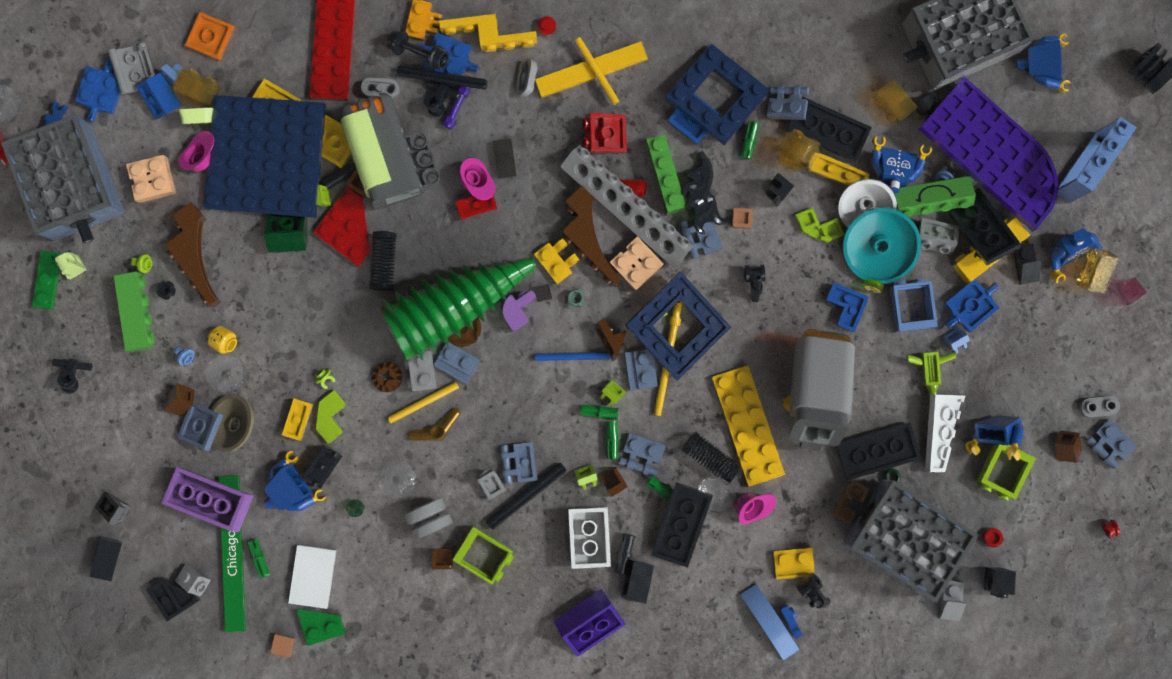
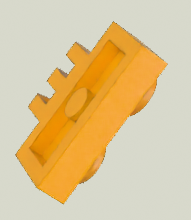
[406,0,443,41]

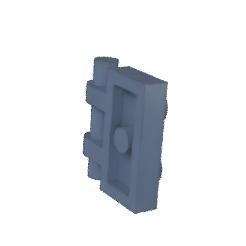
[767,85,809,120]
[679,219,723,259]
[1086,419,1137,469]
[619,433,666,476]
[499,442,537,484]

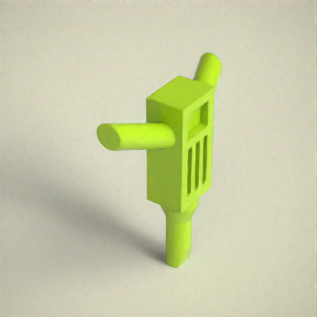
[907,351,956,399]

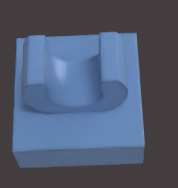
[161,64,184,89]
[942,328,970,354]

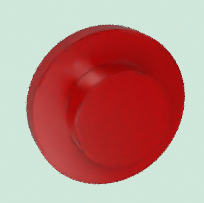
[537,16,556,35]

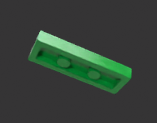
[32,250,62,310]

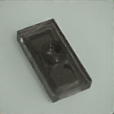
[493,138,517,179]

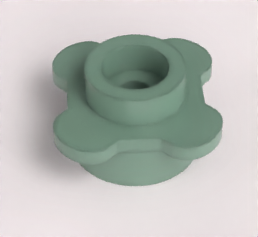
[566,288,586,308]

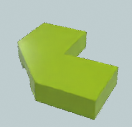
[794,207,845,243]
[316,390,347,444]

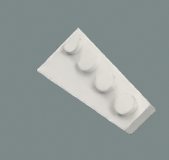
[925,394,965,472]

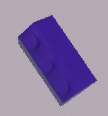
[553,589,626,657]

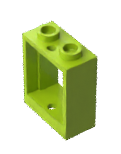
[976,444,1036,501]
[453,526,515,585]

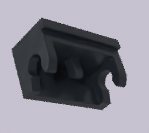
[766,173,794,207]
[301,445,343,488]
[90,536,122,581]
[622,559,654,604]

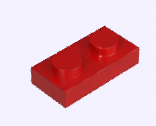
[456,195,498,220]

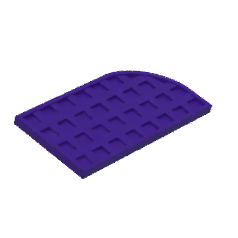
[918,76,1058,232]

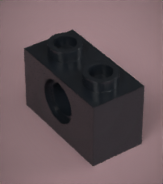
[984,567,1016,598]

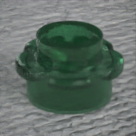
[345,499,365,517]

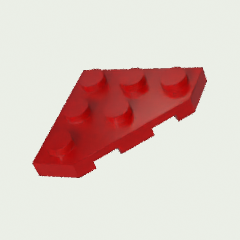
[313,187,371,267]

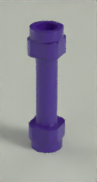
[442,86,471,130]

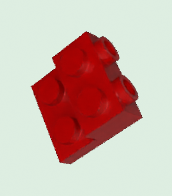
[582,112,627,154]

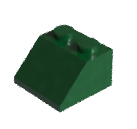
[264,214,308,253]

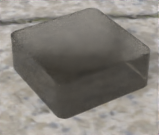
[534,284,552,302]

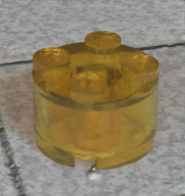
[775,129,820,173]

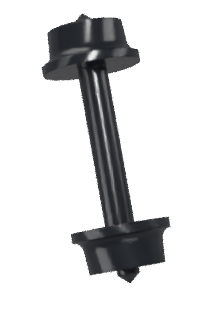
[387,31,449,70]

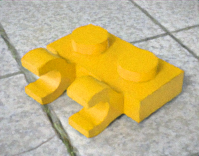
[534,238,580,284]

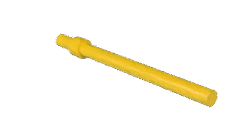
[653,302,682,416]

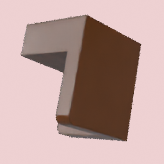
[346,169,366,198]
[164,383,195,416]
[1054,431,1082,463]
[600,467,628,497]
[432,548,454,570]

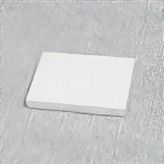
[288,545,337,609]

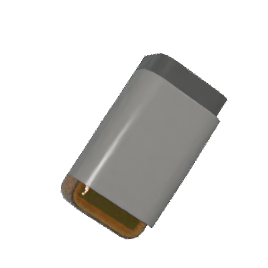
[789,329,855,451]

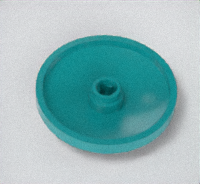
[843,207,921,284]

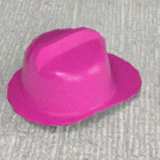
[179,130,214,172]
[459,158,495,200]
[732,493,776,524]

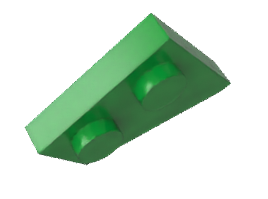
[297,609,346,646]

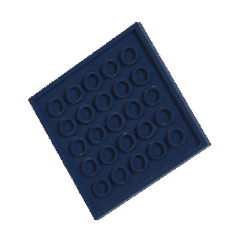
[204,95,326,218]

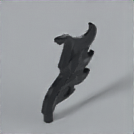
[682,151,731,235]

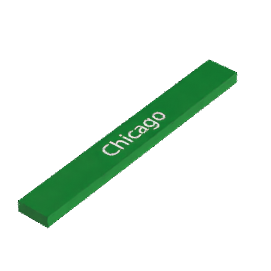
[219,475,246,632]

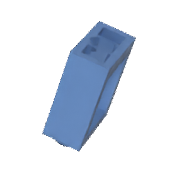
[889,278,938,333]

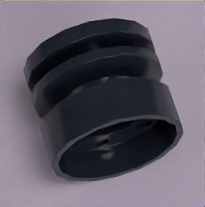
[1128,42,1172,94]

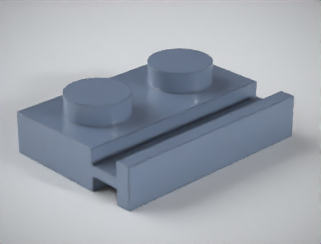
[434,342,481,384]
[625,349,658,391]

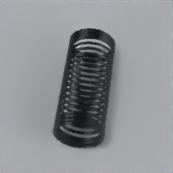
[369,231,397,291]
[681,431,742,485]

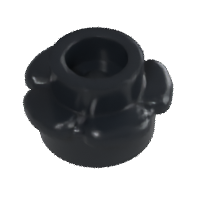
[157,281,176,300]

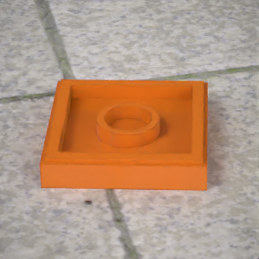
[184,11,235,61]

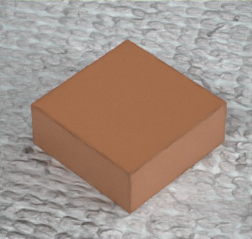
[732,208,753,229]
[270,633,295,658]

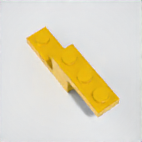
[439,14,537,52]

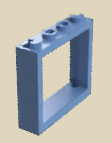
[1057,116,1137,203]

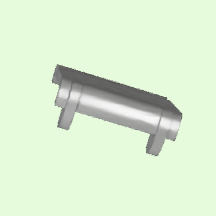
[108,42,155,94]

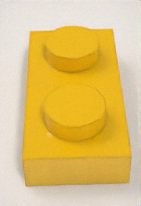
[282,398,313,441]

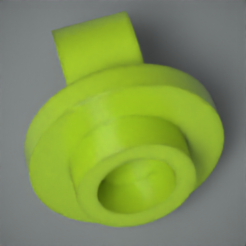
[130,254,152,273]
[314,368,335,389]

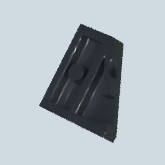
[147,578,200,622]

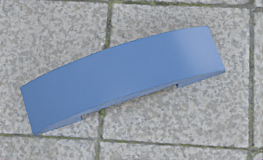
[740,584,799,660]

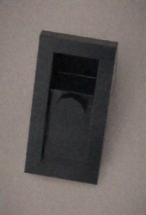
[1013,244,1042,285]
[95,491,131,526]

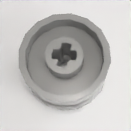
[404,498,454,541]

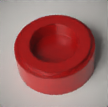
[982,528,1003,547]

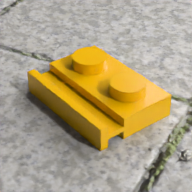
[773,547,815,579]

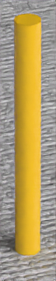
[574,37,620,105]
[388,381,459,423]

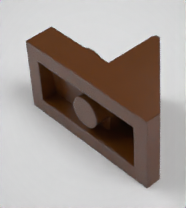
[595,319,627,362]

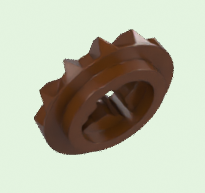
[372,362,403,393]

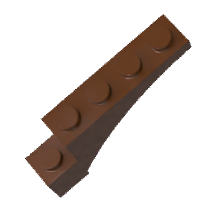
[562,186,622,287]
[165,202,221,307]

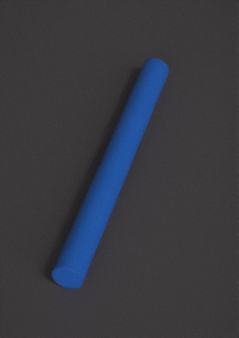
[535,352,611,361]

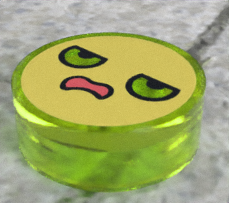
[863,279,884,293]

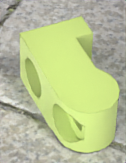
[54,252,87,280]

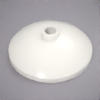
[838,179,897,228]

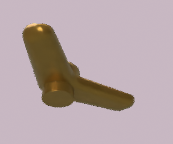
[408,408,460,441]

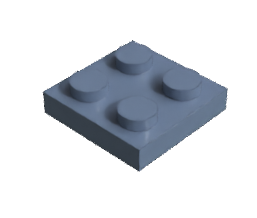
[177,402,224,451]

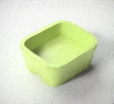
[178,108,213,124]

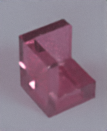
[1117,277,1147,306]

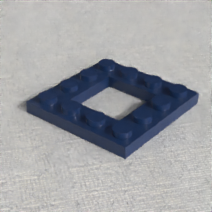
[665,44,770,146]
[625,272,731,381]

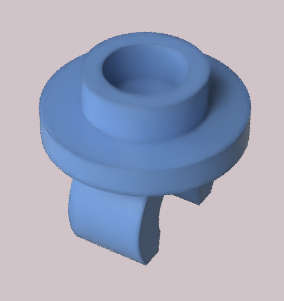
[935,166,956,182]
[173,346,195,365]

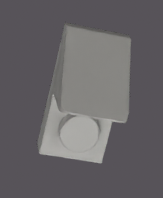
[939,580,966,621]

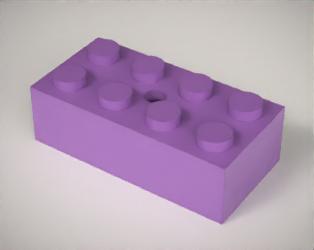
[161,467,254,532]

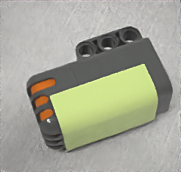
[341,93,440,210]

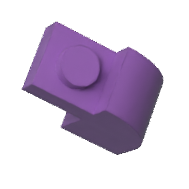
[503,290,537,332]

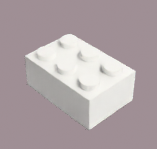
[569,507,611,569]

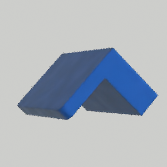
[136,73,182,120]

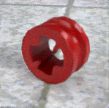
[1103,519,1120,539]

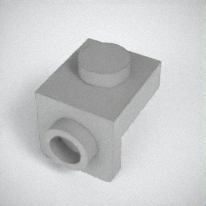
[477,469,506,500]
[175,564,211,596]

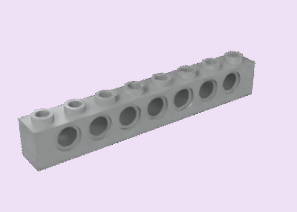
[560,146,694,268]

